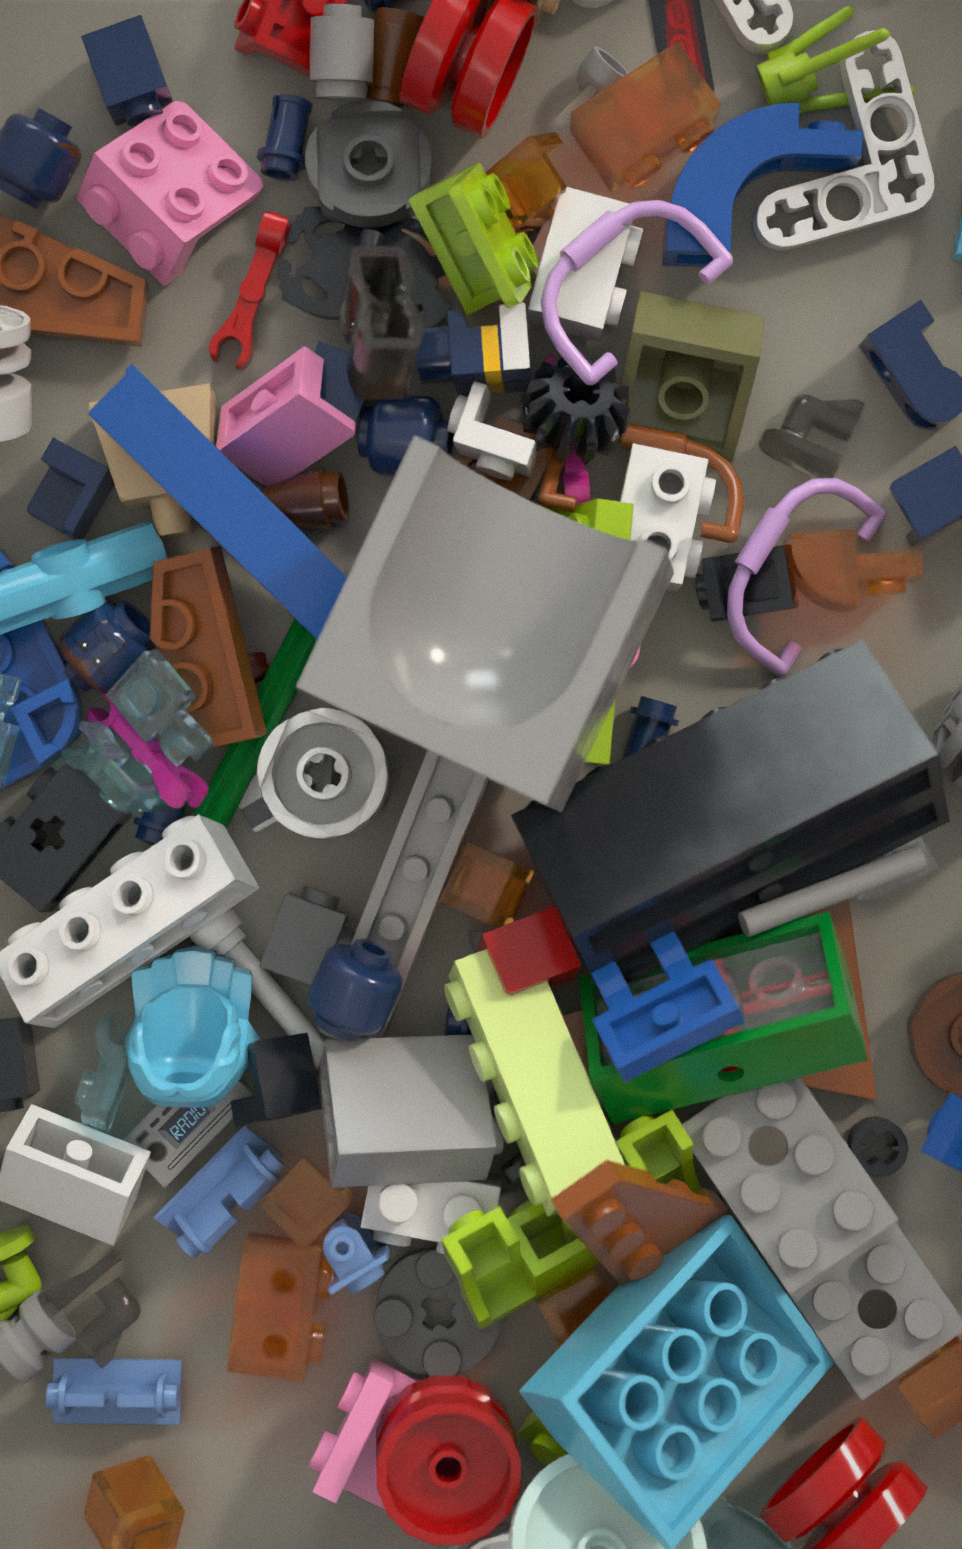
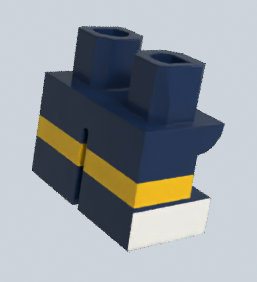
[413,303,532,396]

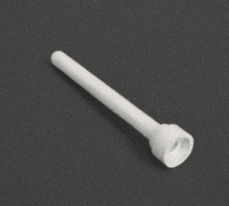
[189,908,325,1071]

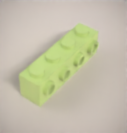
[444,949,625,1217]

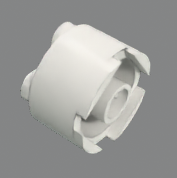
[257,708,390,839]

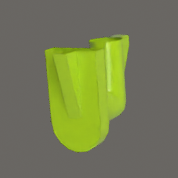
[0,1224,42,1321]

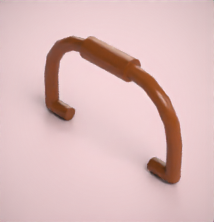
[538,423,744,543]

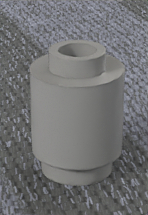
[310,4,374,100]

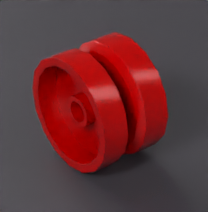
[400,0,539,139]
[376,1375,521,1545]
[759,1416,928,1549]

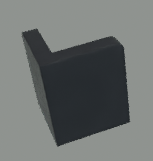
[230,1033,322,1127]

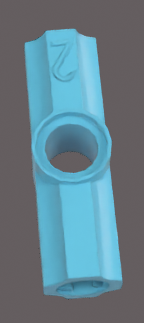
[0,521,167,635]

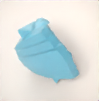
[124,946,261,1108]

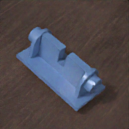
[154,1125,286,1259]
[323,1212,392,1294]
[46,1357,182,1425]

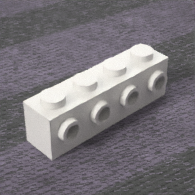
[0,815,260,1028]

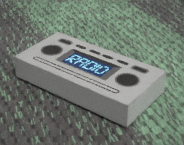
[123,1079,256,1188]

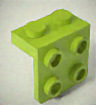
[408,162,539,315]

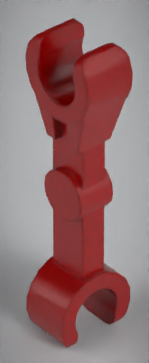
[209,212,290,371]

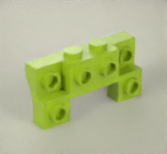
[441,1110,701,1331]

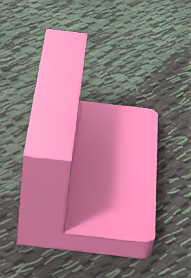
[216,346,356,487]

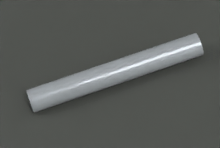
[738,845,927,937]

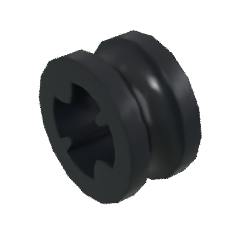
[846,1116,909,1177]

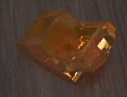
[783,529,923,612]
[438,841,534,927]

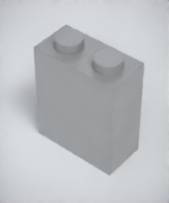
[318,1035,504,1188]

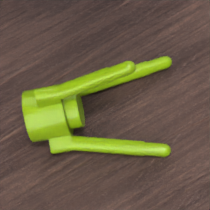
[756,6,914,116]

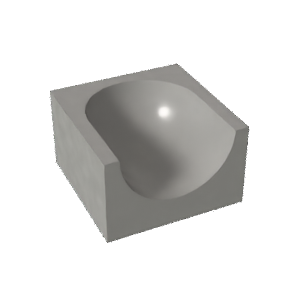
[296,436,674,813]

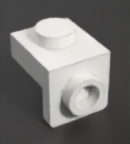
[448,381,539,480]

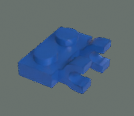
[591,931,745,1083]

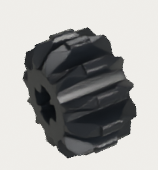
[521,354,631,466]

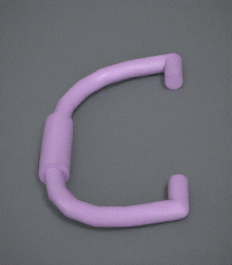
[541,200,733,385]
[727,478,886,677]

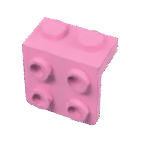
[76,101,263,287]
[308,1357,455,1509]

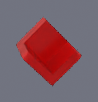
[477,906,581,995]

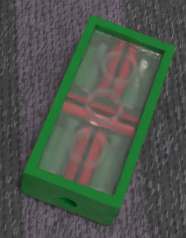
[578,911,868,1124]

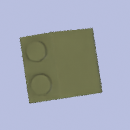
[620,291,765,462]

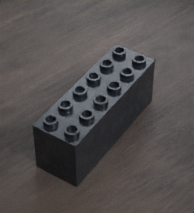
[511,639,950,996]

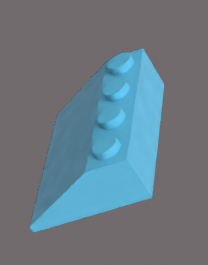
[519,1215,835,1549]

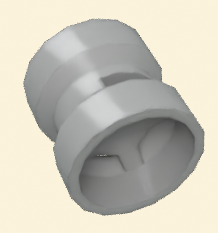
[0,1291,77,1383]

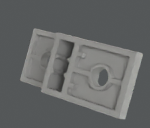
[682,1077,962,1401]

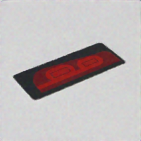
[649,0,714,101]

